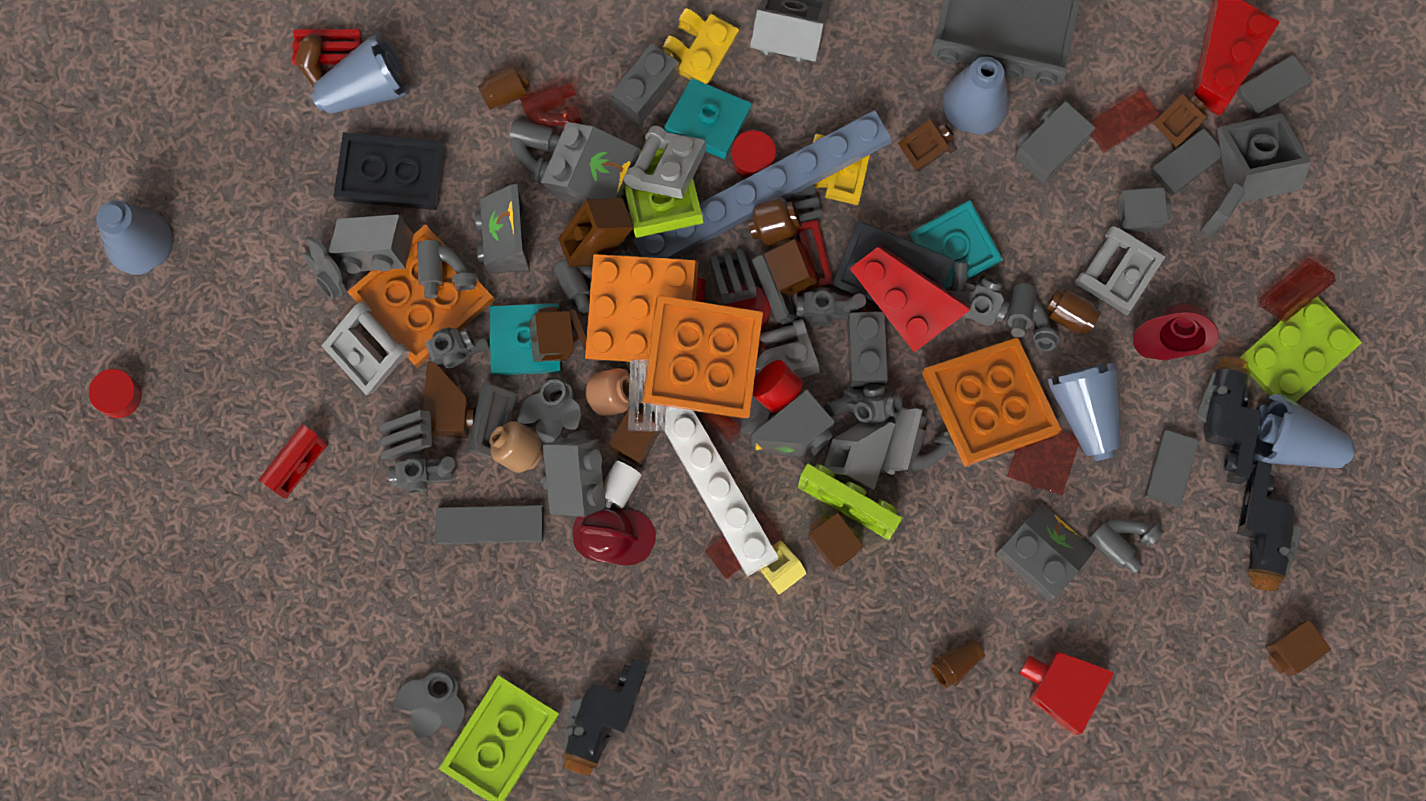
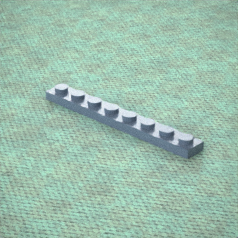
[633,110,892,259]

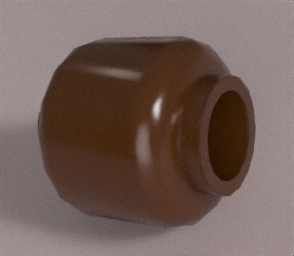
[748,197,801,247]

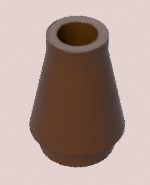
[930,640,985,688]

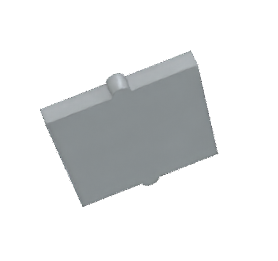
[880,407,922,475]

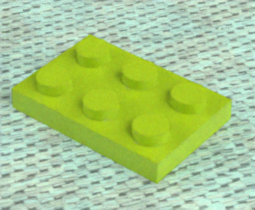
[625,148,703,238]
[1236,292,1362,402]
[798,464,902,540]
[438,675,560,801]

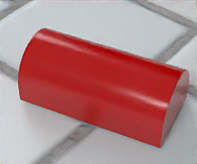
[258,424,328,499]

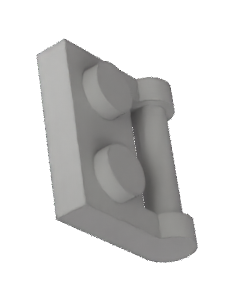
[624,126,707,199]
[1075,226,1165,315]
[322,301,410,395]
[755,319,820,378]

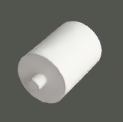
[603,461,642,509]

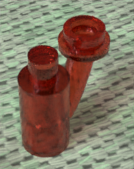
[519,82,583,127]

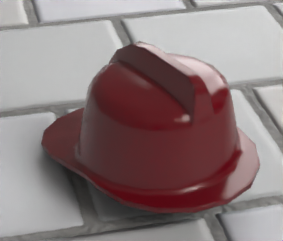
[1133,303,1219,360]
[573,507,656,566]

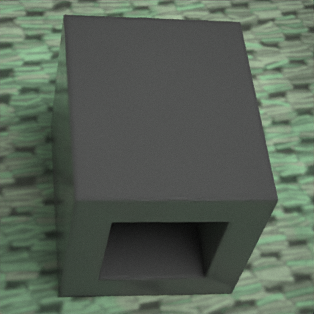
[1116,187,1172,233]

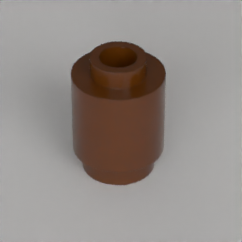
[477,65,530,110]
[1046,288,1101,335]

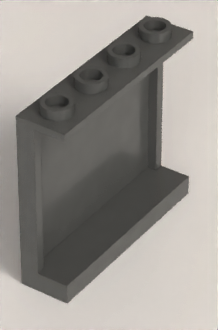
[931,0,1080,86]

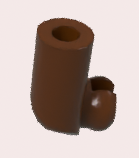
[296,34,324,86]

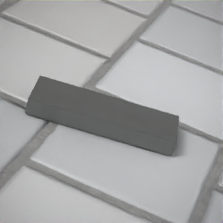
[436,505,543,545]

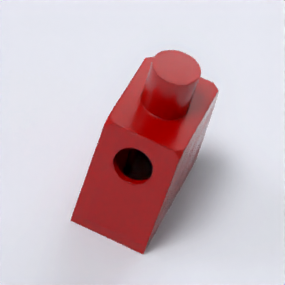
[1019,652,1114,735]

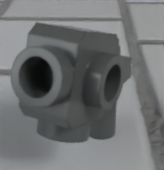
[950,261,1010,326]
[796,287,866,326]
[425,328,488,368]
[824,383,902,424]
[389,454,455,493]

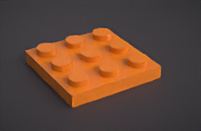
[347,224,495,368]
[585,254,698,364]
[642,295,763,419]
[922,337,1061,467]

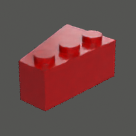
[1192,0,1280,116]
[850,244,971,352]

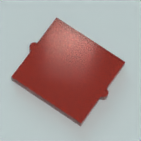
[1007,431,1079,496]

